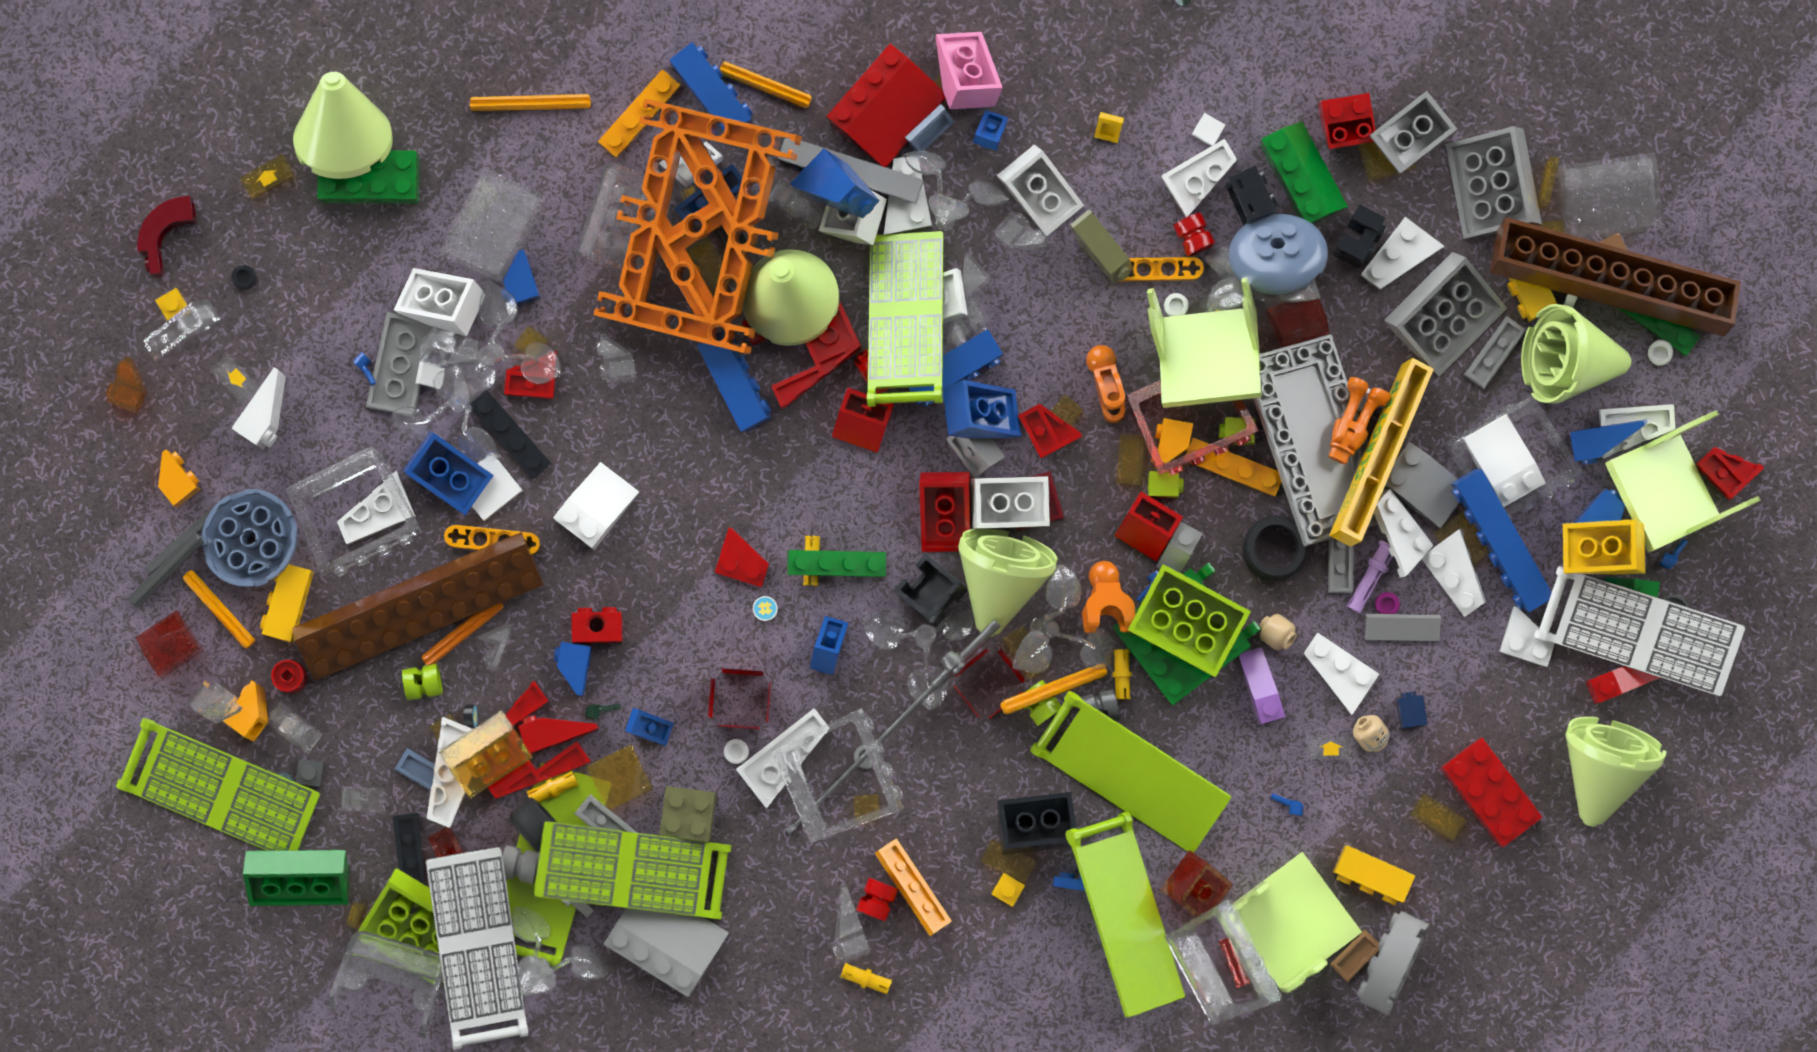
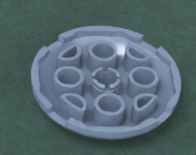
[1229,214,1328,294]
[202,489,298,587]

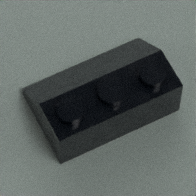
[997,792,1077,855]

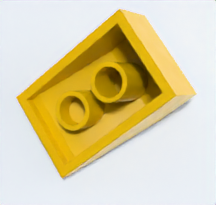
[1563,519,1645,574]

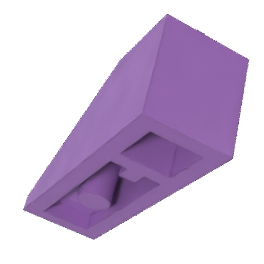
[1239,647,1285,725]

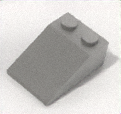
[1370,91,1457,174]
[1384,442,1459,529]

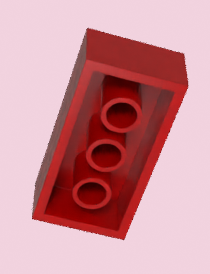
[1439,737,1543,848]

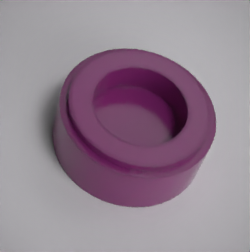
[1375,592,1400,614]

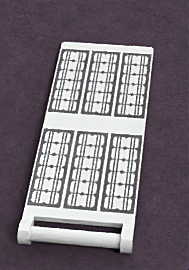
[1535,566,1745,696]
[426,847,528,1050]

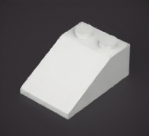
[997,145,1084,236]
[394,268,486,336]
[232,367,286,450]
[1463,414,1545,507]
[553,462,639,550]
[970,477,1050,528]

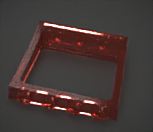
[1126,380,1259,476]

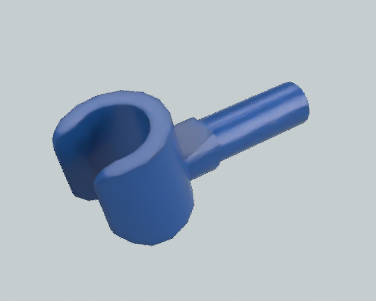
[354,352,376,386]
[1659,539,1688,569]
[1137,571,1158,603]
[1270,793,1304,816]

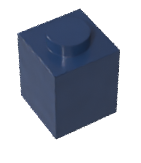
[1396,691,1428,729]

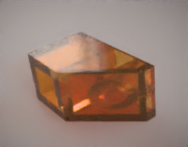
[106,356,147,415]

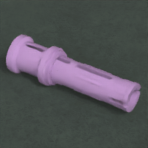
[1346,540,1393,613]

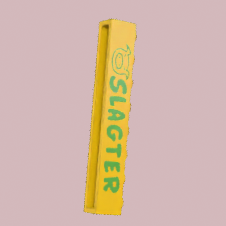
[1329,358,1434,547]

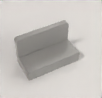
[946,436,1005,479]

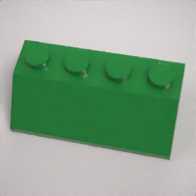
[1259,121,1348,225]
[243,850,349,906]

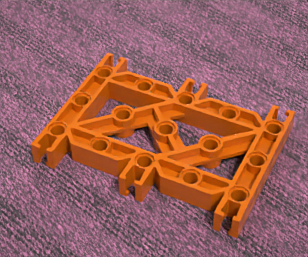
[593,98,802,353]

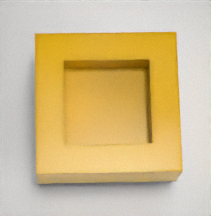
[1094,112,1124,143]
[155,288,190,322]
[991,873,1025,907]

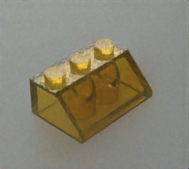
[439,710,533,798]

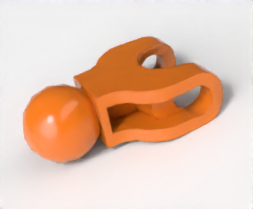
[1086,345,1125,423]
[1082,560,1136,633]

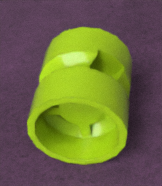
[402,664,443,701]
[1024,680,1062,726]

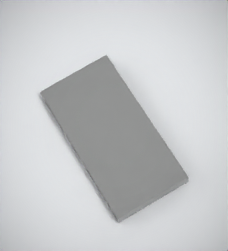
[366,312,434,417]

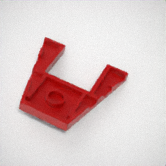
[742,303,861,410]
[475,681,592,799]

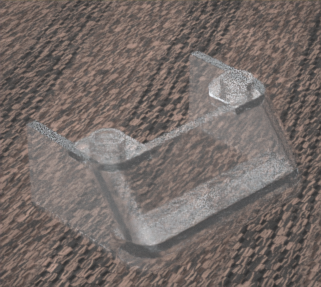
[329,931,444,1038]

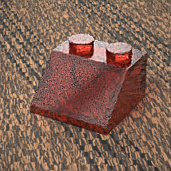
[1266,290,1330,348]
[136,610,204,678]
[1160,850,1233,924]

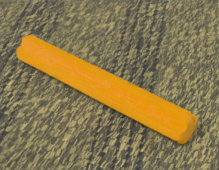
[720,62,812,108]
[182,570,255,649]

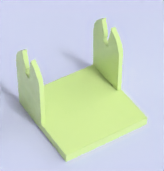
[1147,277,1262,408]
[1605,410,1761,553]
[1223,852,1362,993]

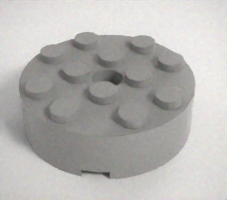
[1357,911,1429,1015]

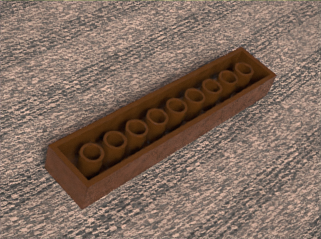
[1489,217,1741,337]
[293,532,544,681]

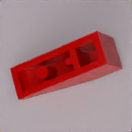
[1585,665,1661,704]
[518,715,599,755]

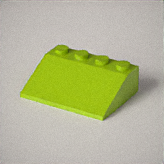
[1128,564,1251,677]
[354,868,444,987]

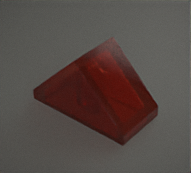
[428,827,466,858]

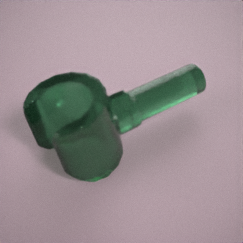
[586,704,621,719]

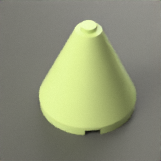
[293,72,393,179]
[742,249,839,346]
[1521,304,1631,404]
[958,528,1057,637]
[1566,717,1666,827]

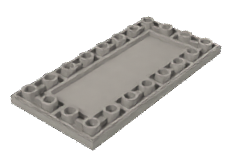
[1253,334,1384,547]

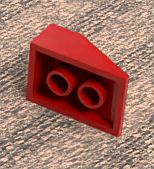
[919,472,971,552]

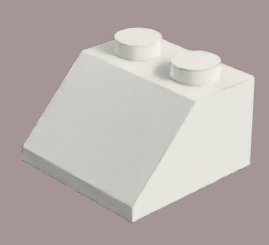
[819,190,887,245]

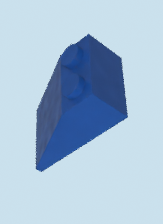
[943,380,1021,439]
[402,431,494,515]

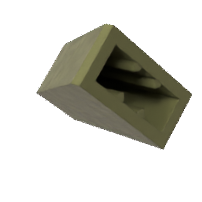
[1070,210,1133,284]

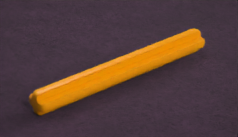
[470,94,591,111]
[1001,663,1107,714]

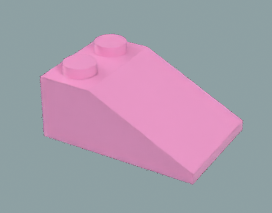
[935,32,1003,109]

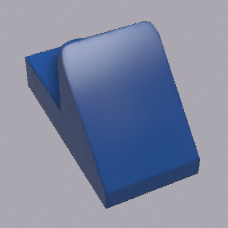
[973,110,1008,151]
[625,708,674,746]
[1053,872,1086,891]

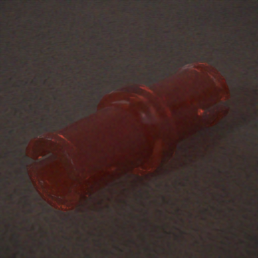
[1218,936,1251,988]

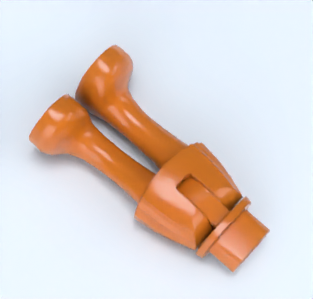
[1328,377,1391,465]

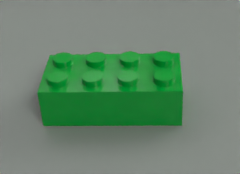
[317,150,420,204]

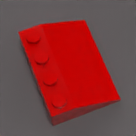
[826,43,946,168]

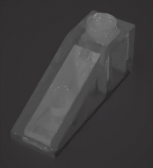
[142,299,220,361]
[832,882,871,963]

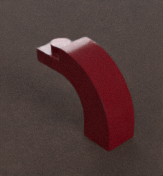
[137,195,197,278]

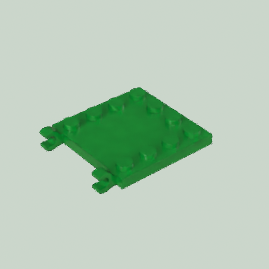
[1112,563,1260,706]

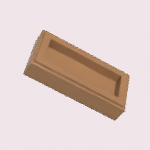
[1330,929,1379,982]

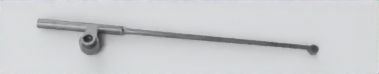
[785,620,1001,835]

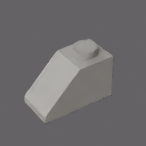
[1156,522,1203,573]

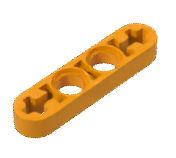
[1118,257,1204,282]
[444,525,541,555]

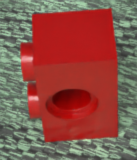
[571,607,623,644]

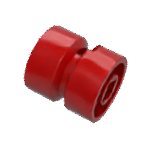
[1173,212,1216,257]
[271,660,308,694]
[856,878,898,922]

